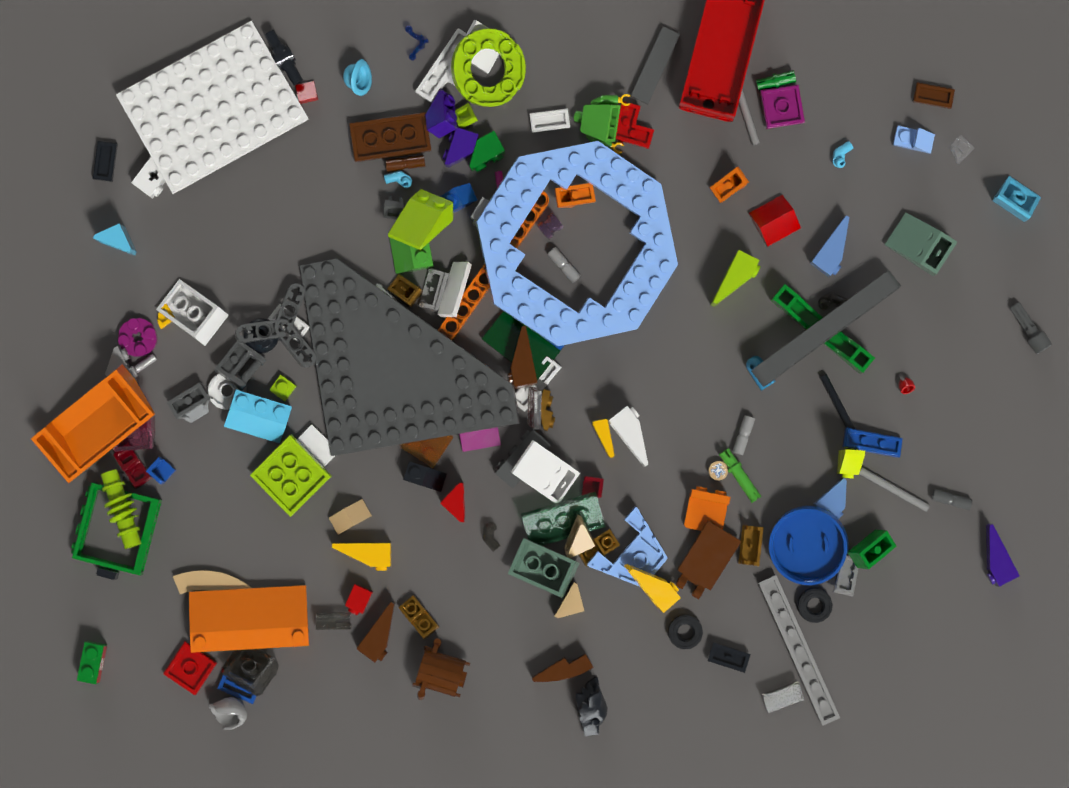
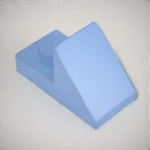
[893,126,935,154]

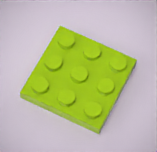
[250,434,332,517]

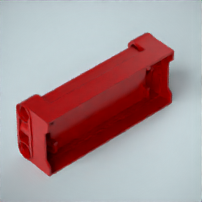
[679,0,765,122]

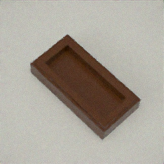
[913,82,955,109]

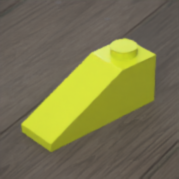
[837,449,865,479]

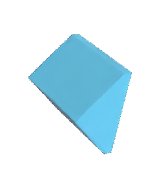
[992,176,1041,222]
[93,223,137,255]

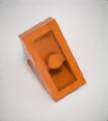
[710,167,749,203]
[555,183,596,208]

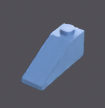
[810,215,849,277]

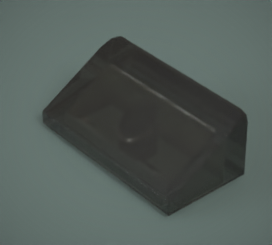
[761,681,804,713]

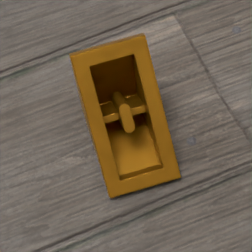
[387,274,423,307]

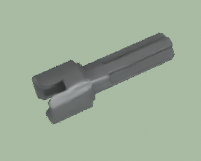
[1010,303,1052,354]

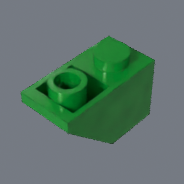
[470,131,505,172]

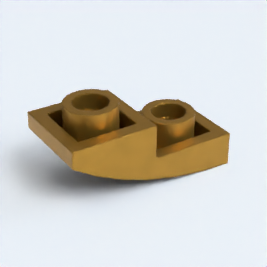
[541,389,556,431]
[578,529,620,566]
[398,595,439,639]

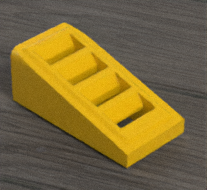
[592,419,615,458]

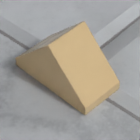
[329,499,372,535]
[564,515,595,558]
[554,582,584,618]

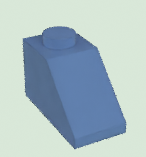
[813,478,847,519]

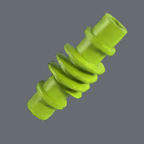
[101,469,142,549]

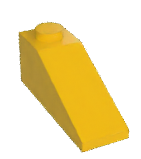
[332,543,391,571]
[624,564,681,613]

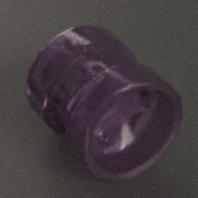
[537,213,564,240]

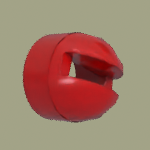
[898,377,915,394]

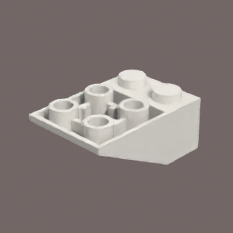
[511,440,580,505]

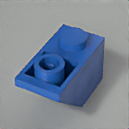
[440,183,478,213]

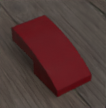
[113,444,152,489]

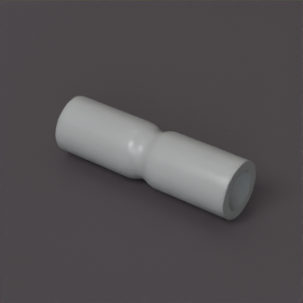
[547,247,581,283]
[732,415,755,455]

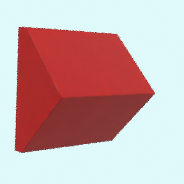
[748,195,801,247]
[440,483,465,522]

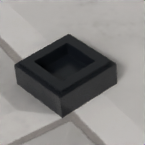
[96,567,119,580]

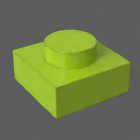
[455,103,478,129]
[270,375,297,402]

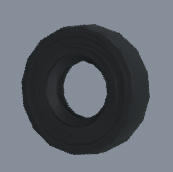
[797,588,833,623]
[668,614,703,650]

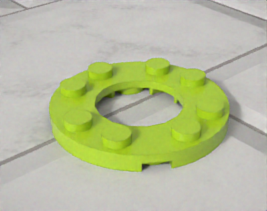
[451,29,526,107]

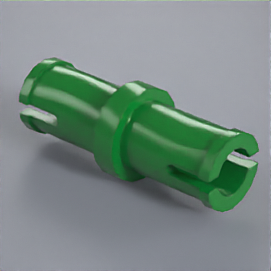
[756,70,796,91]

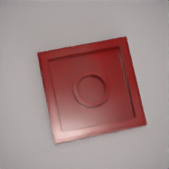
[163,641,217,695]

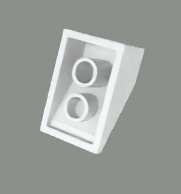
[156,279,229,346]
[608,406,648,467]

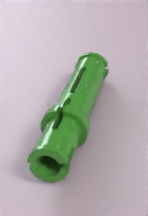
[719,448,761,503]

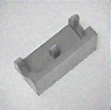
[419,269,449,312]

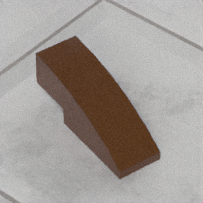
[532,653,594,682]

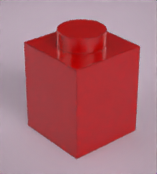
[345,584,373,615]

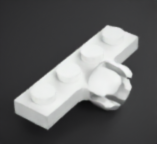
[415,28,466,103]

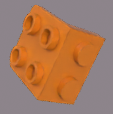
[684,486,731,531]

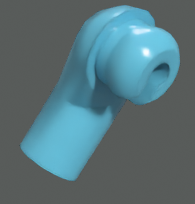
[832,141,854,168]

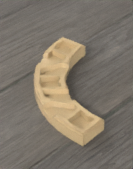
[173,570,252,594]

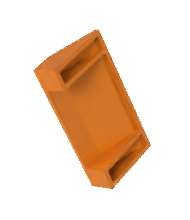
[31,364,155,483]
[189,585,309,653]

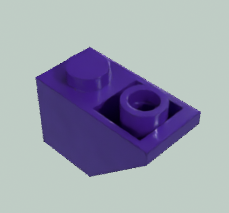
[425,90,457,138]
[443,127,479,167]

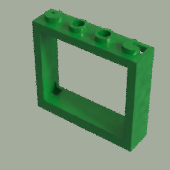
[71,483,162,575]

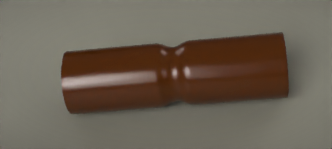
[386,155,425,172]

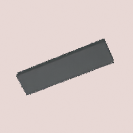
[631,26,680,105]

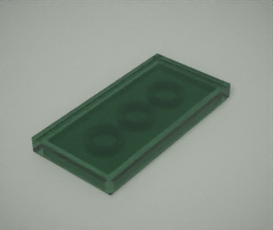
[521,492,605,546]

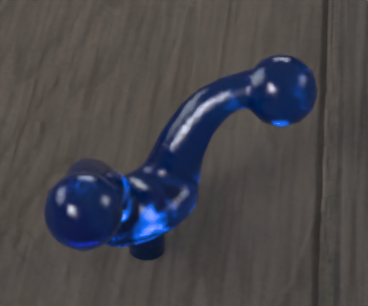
[405,25,429,61]

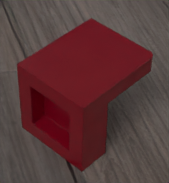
[582,476,604,498]

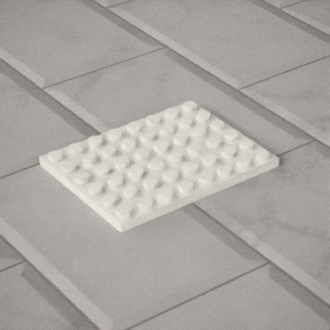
[116,21,309,194]

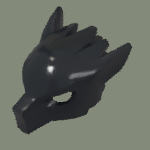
[575,677,608,737]

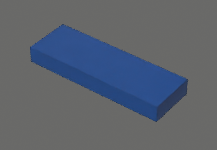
[842,428,903,458]

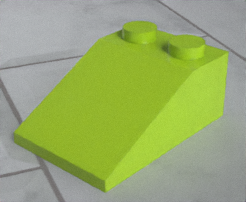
[388,189,453,250]
[711,250,761,307]

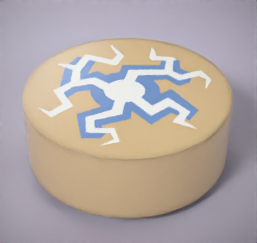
[708,461,728,480]

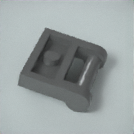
[215,340,266,391]

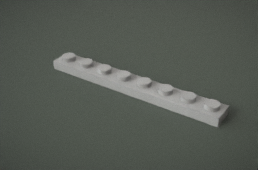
[758,575,840,726]

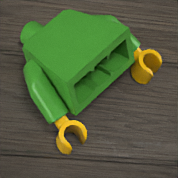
[574,94,631,154]

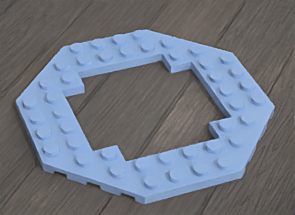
[476,141,678,346]

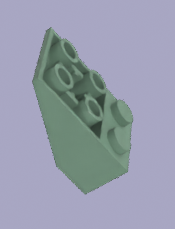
[885,213,957,276]

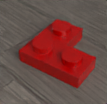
[616,101,654,149]

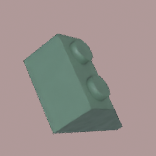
[508,538,580,599]

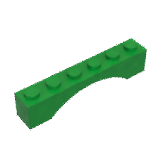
[770,284,875,374]

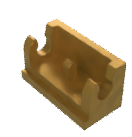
[738,525,763,566]

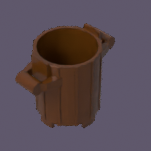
[412,638,470,700]

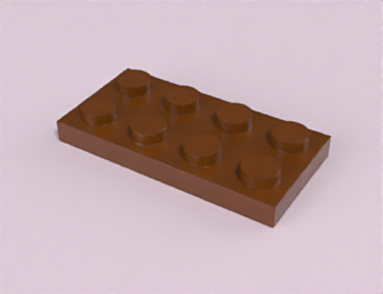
[349,112,432,162]

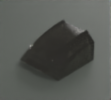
[221,649,279,696]

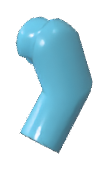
[384,170,412,188]

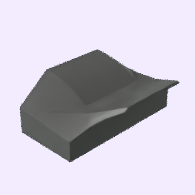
[166,382,210,423]

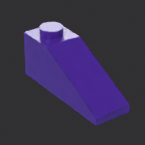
[986,524,1020,587]

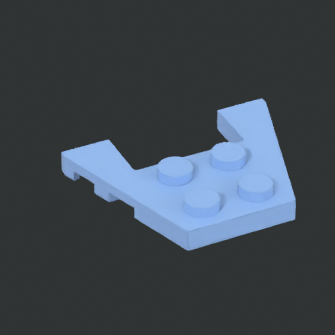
[586,506,668,587]

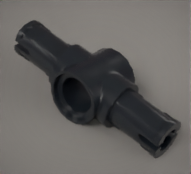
[264,30,303,86]

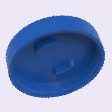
[769,506,848,585]

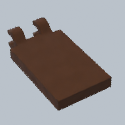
[675,520,741,600]

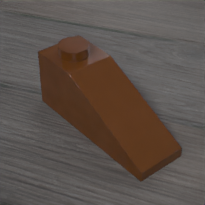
[507,326,538,389]
[357,601,395,663]

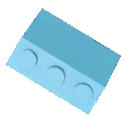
[224,389,292,443]

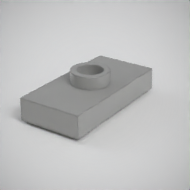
[833,555,859,596]

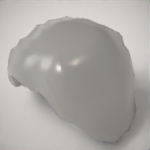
[209,697,247,730]

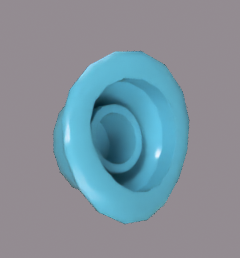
[343,59,372,96]

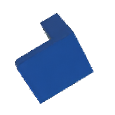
[146,457,176,484]

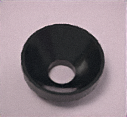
[244,318,279,353]

